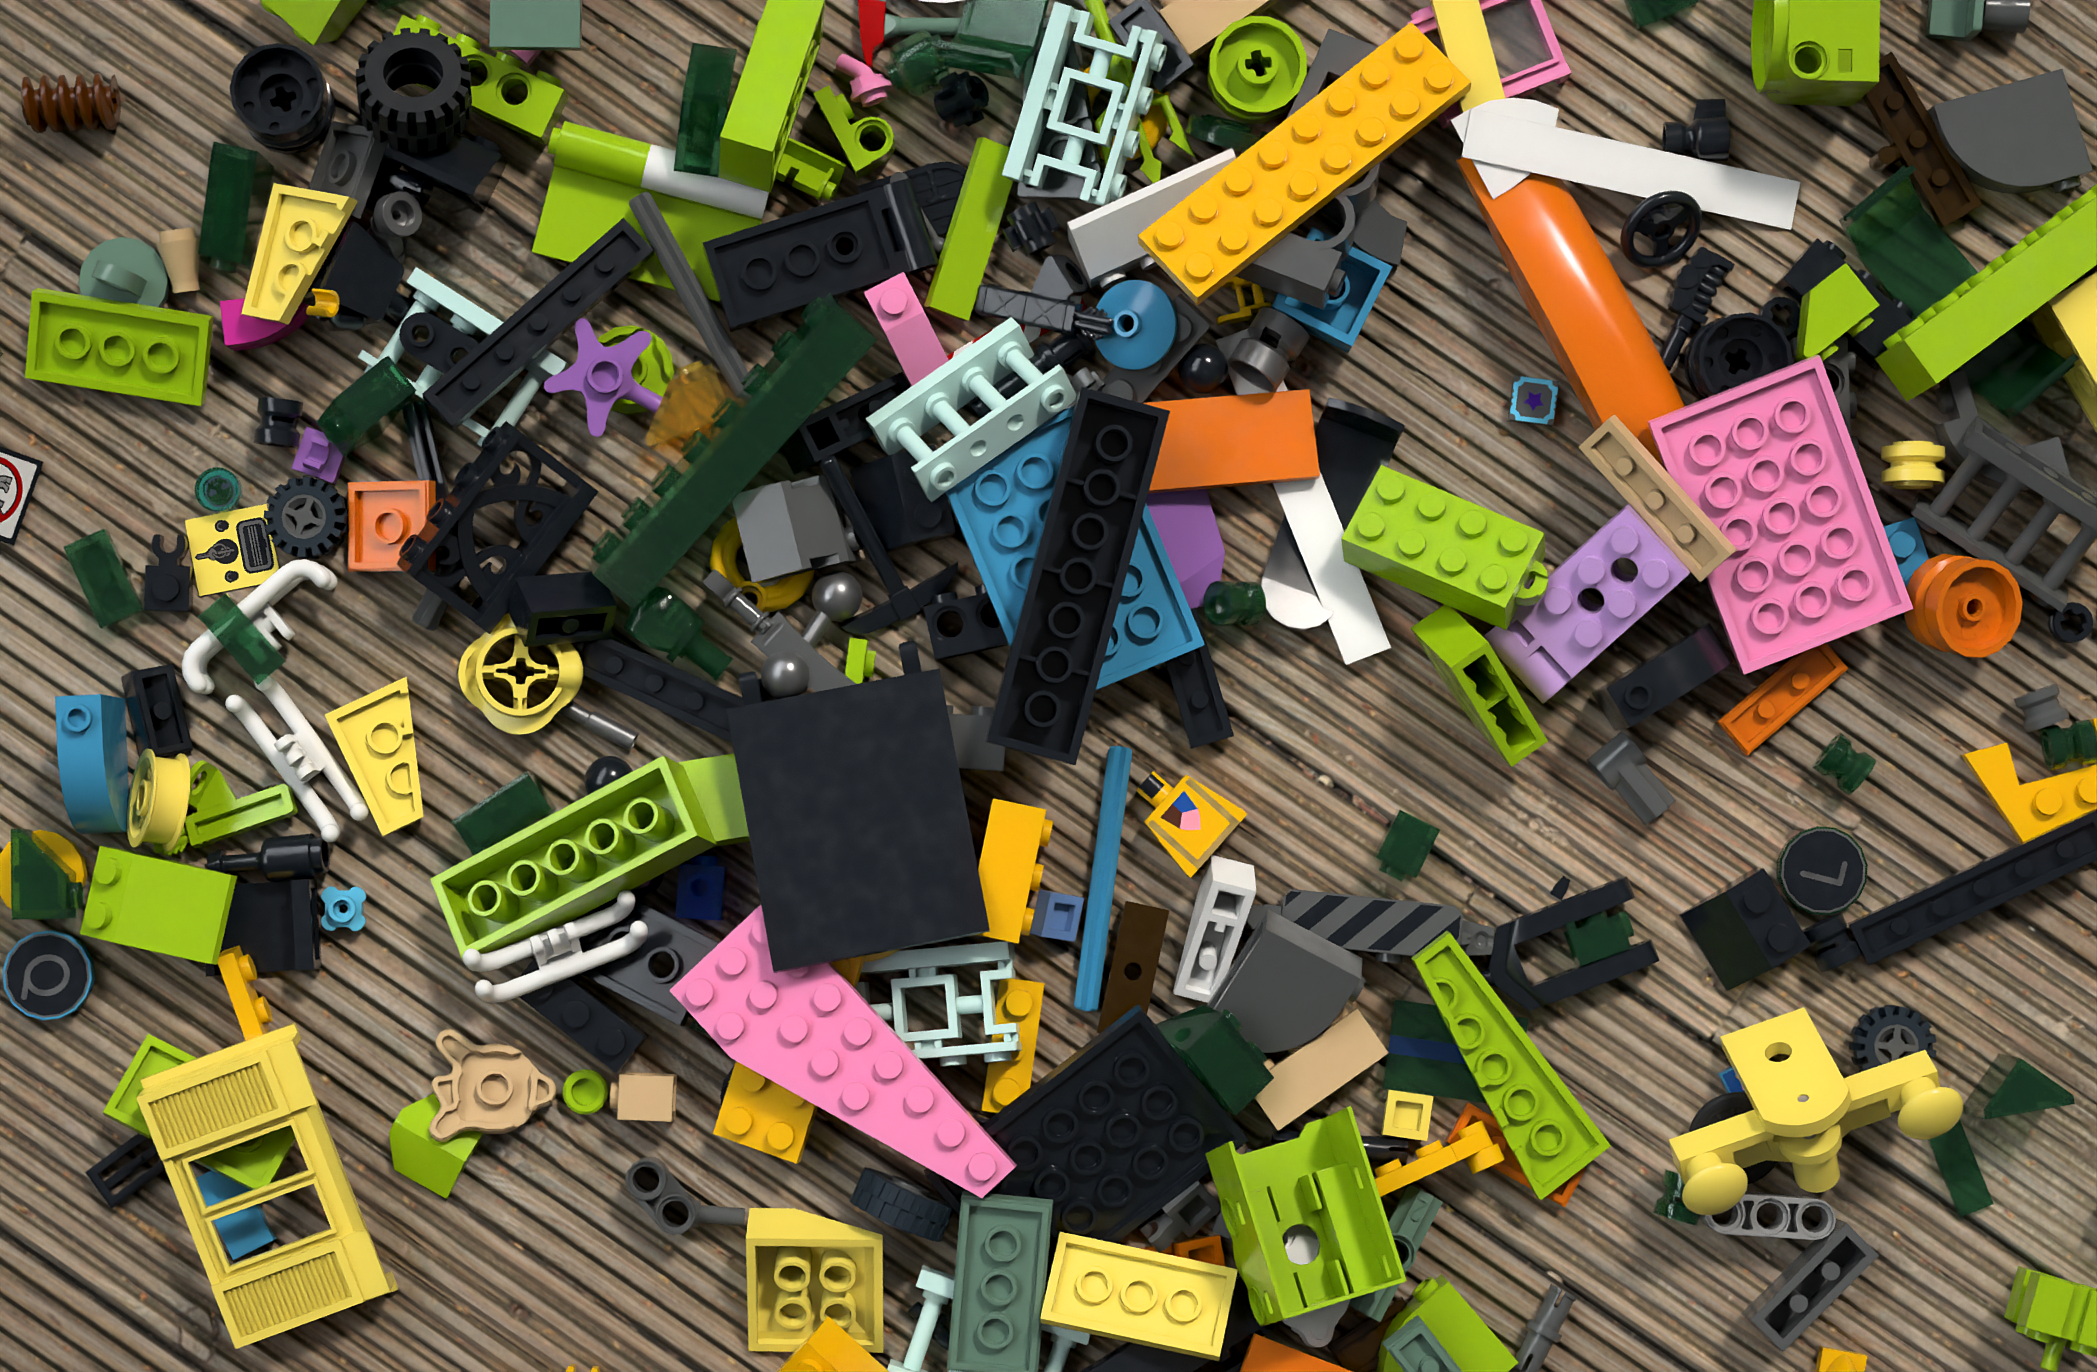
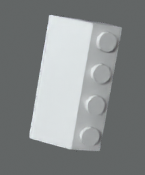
[1067,148,1236,289]

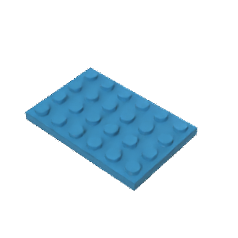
[945,406,1205,690]

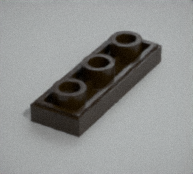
[1097,901,1170,1033]

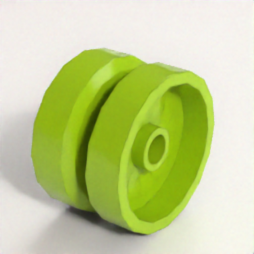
[1207,16,1307,124]

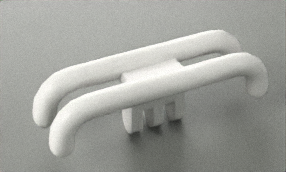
[181,559,338,695]
[225,673,369,842]
[462,890,648,1003]

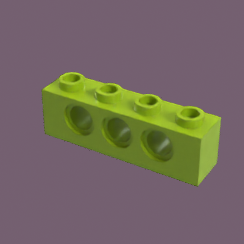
[393,14,569,145]

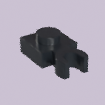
[144,534,194,612]

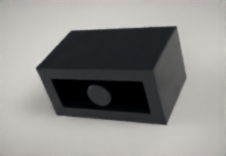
[508,571,617,647]

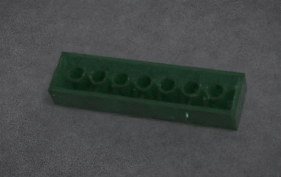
[591,293,877,610]

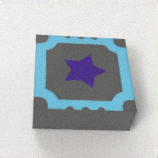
[1507,376,1559,427]

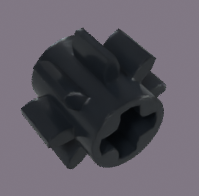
[934,70,989,128]
[1003,202,1059,257]

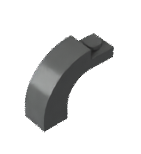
[1933,370,2071,492]

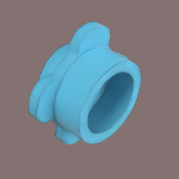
[321,886,366,931]

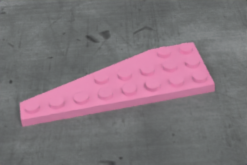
[669,905,1017,1198]

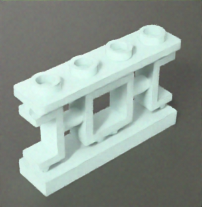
[1002,2,1167,207]
[856,941,1022,1066]

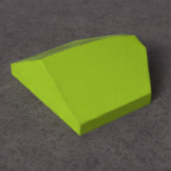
[389,1093,484,1199]

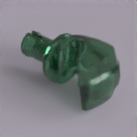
[624,585,733,681]

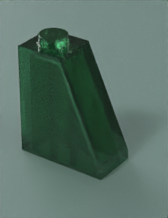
[674,43,737,177]
[198,142,274,274]

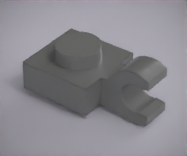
[1138,1180,1221,1252]

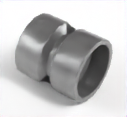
[1228,307,1310,392]

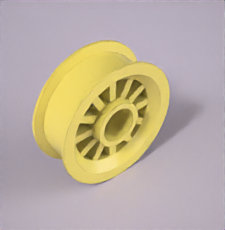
[127,749,190,852]

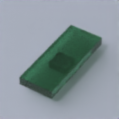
[198,593,286,685]
[1928,1120,1994,1217]

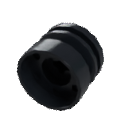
[229,43,336,155]
[1684,312,1793,400]

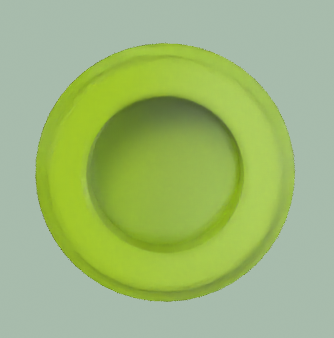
[563,1069,609,1114]

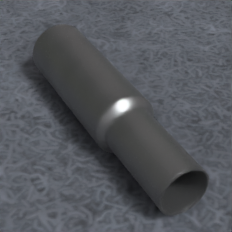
[559,702,639,751]

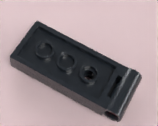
[703,178,939,332]

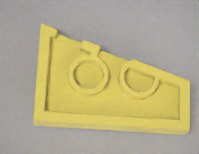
[241,183,358,325]
[325,677,424,837]

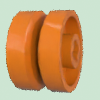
[1904,554,2023,658]

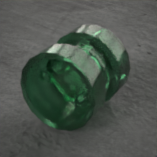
[1203,581,1266,626]
[2040,720,2097,770]
[1812,733,1876,795]
[1653,1169,1700,1226]

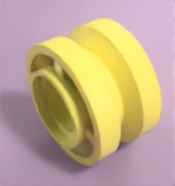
[1881,441,1945,489]

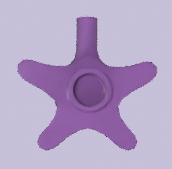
[544,318,664,437]

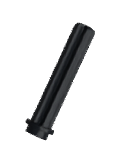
[402,401,455,536]

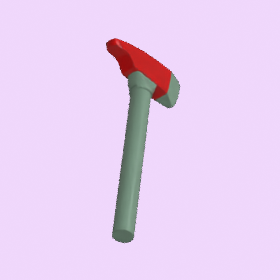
[858,0,1050,68]

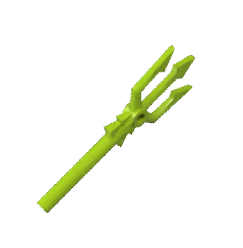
[1084,0,1196,184]

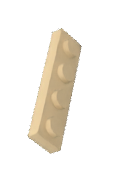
[1579,415,1737,582]

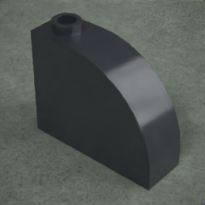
[1592,623,1733,731]

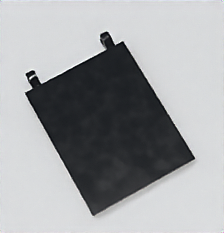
[726,641,990,973]

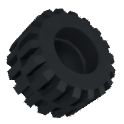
[356,28,472,153]

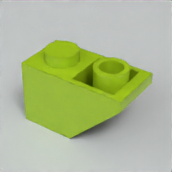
[1795,263,1880,362]

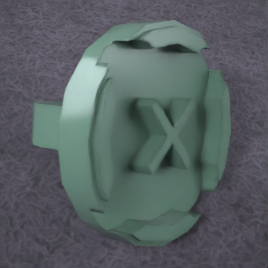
[79,237,171,308]

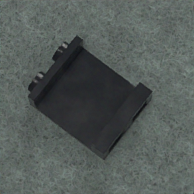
[198,879,322,977]

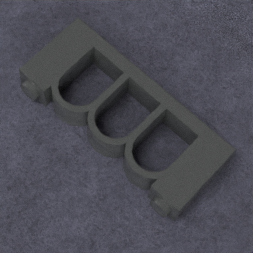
[1236,29,1396,310]

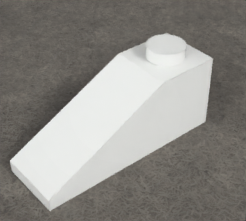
[1173,855,1256,1003]

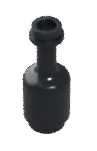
[207,833,330,882]

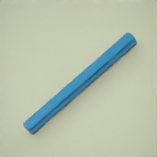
[1074,746,1132,1012]

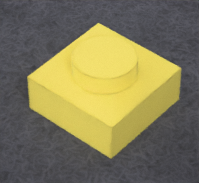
[1381,1089,1433,1141]

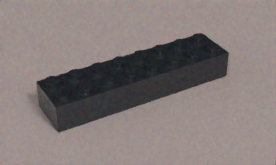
[985,387,1170,765]

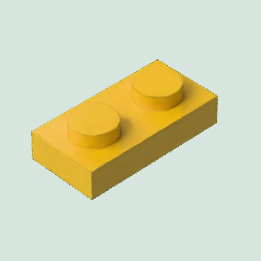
[218,945,273,1040]

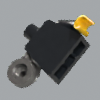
[302,191,422,331]

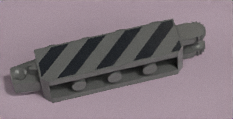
[1246,889,1494,963]

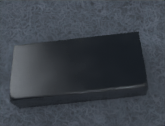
[121,664,193,758]

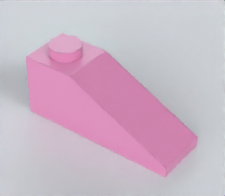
[864,272,949,387]

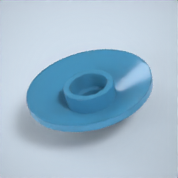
[1094,280,1178,370]

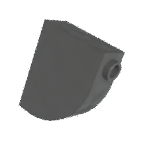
[1927,68,2093,194]
[1200,909,1365,1053]

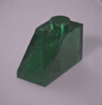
[317,356,417,456]
[11,829,83,920]

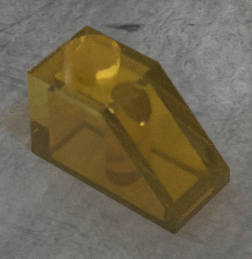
[645,361,735,451]

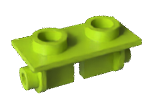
[776,137,847,201]

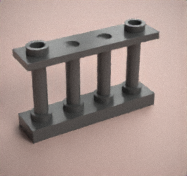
[1911,416,2097,612]

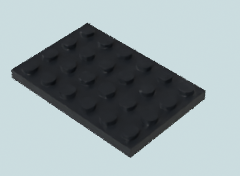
[924,1004,1249,1295]

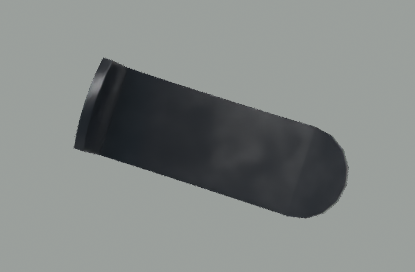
[1259,397,1405,631]

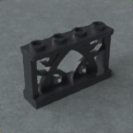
[397,421,599,634]

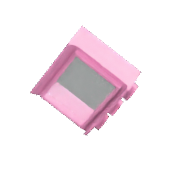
[1407,0,1571,129]

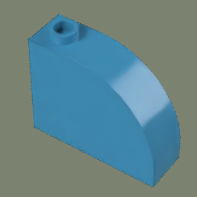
[55,694,129,834]

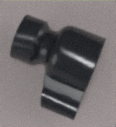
[1662,99,1730,161]

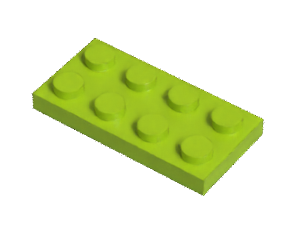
[25,288,213,406]
[103,1034,296,1190]

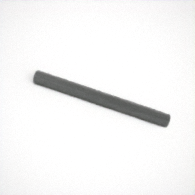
[629,192,775,434]

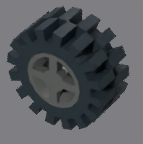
[264,476,348,559]
[1849,1005,1937,1072]

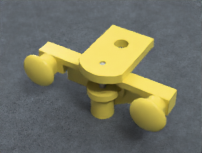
[1669,1007,1963,1215]

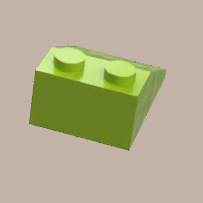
[80,846,237,965]

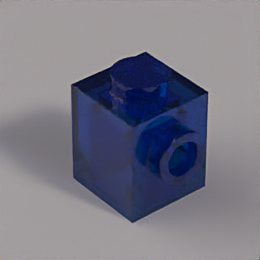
[675,855,728,921]

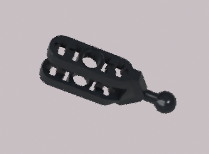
[1480,876,1660,1011]

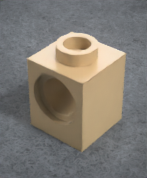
[610,1072,677,1122]

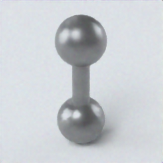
[761,571,862,699]

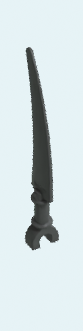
[703,569,856,692]

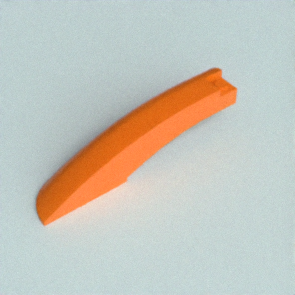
[1456,157,1686,468]

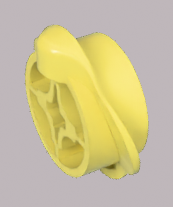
[458,613,583,735]

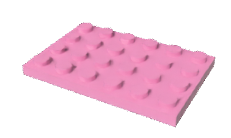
[1647,355,1913,675]

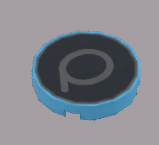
[2,930,95,1020]

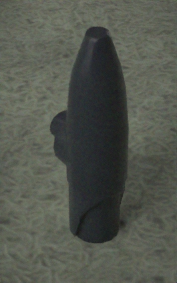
[908,1302,950,1351]

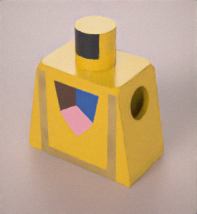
[1136,770,1247,878]

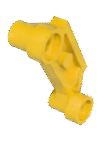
[1374,1120,1505,1197]

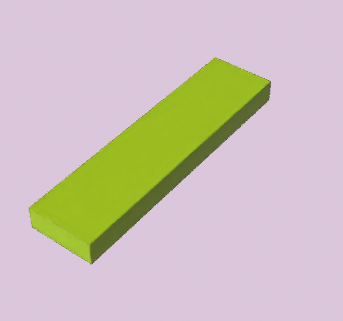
[924,137,1013,321]

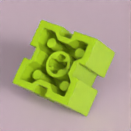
[2004,1266,2097,1372]

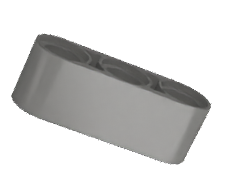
[1699,1191,1836,1240]

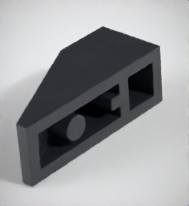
[774,372,910,475]

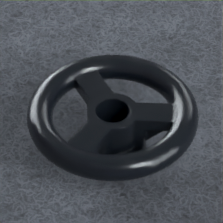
[1620,190,1702,269]

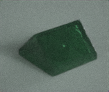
[1963,1054,2075,1120]

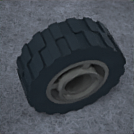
[850,1167,954,1242]

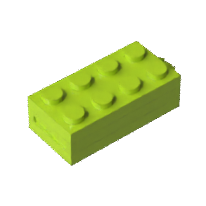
[1341,465,1548,630]

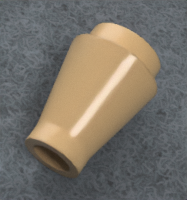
[156,227,201,293]

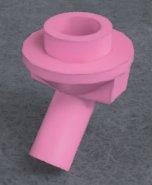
[835,54,893,107]

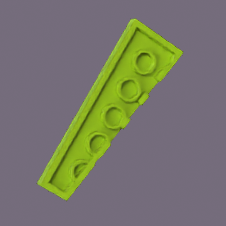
[1411,931,1611,1200]

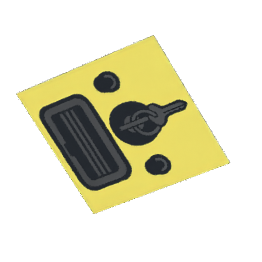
[185,504,279,596]

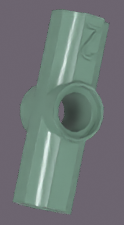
[1349,1184,1443,1322]

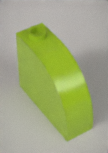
[1410,604,1548,767]
[1377,1274,1519,1372]

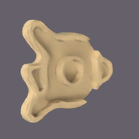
[429,1029,557,1143]

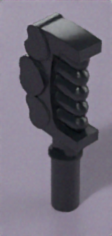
[1659,247,1735,370]

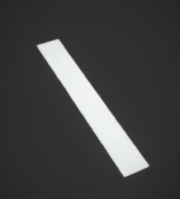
[1462,108,1800,230]
[1216,329,1391,665]

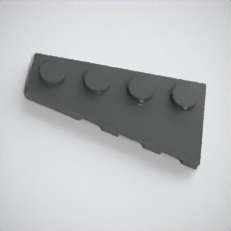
[1017,19,1103,200]

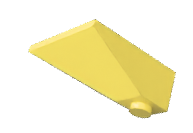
[746,1208,884,1353]

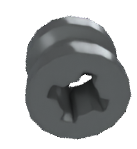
[2014,684,2069,732]

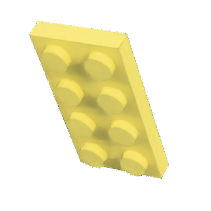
[1040,1232,1238,1361]

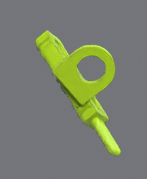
[152,760,297,857]

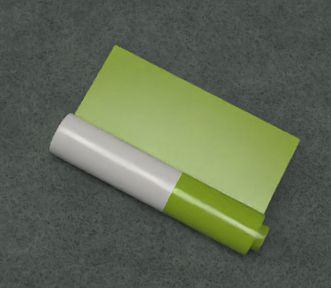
[532,121,769,303]

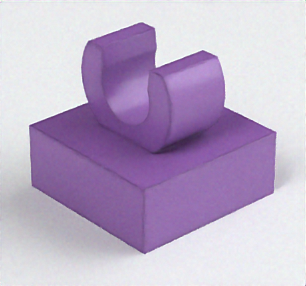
[291,427,351,485]

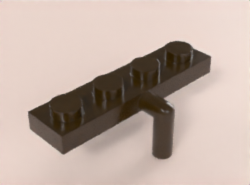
[1862,52,1983,229]

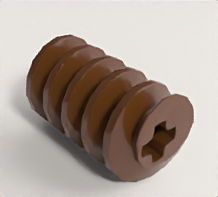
[21,73,121,133]

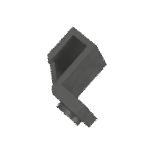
[731,474,863,583]

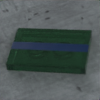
[1382,999,1528,1103]

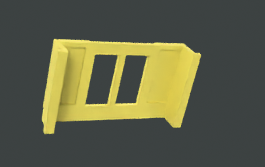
[136,1023,398,1349]

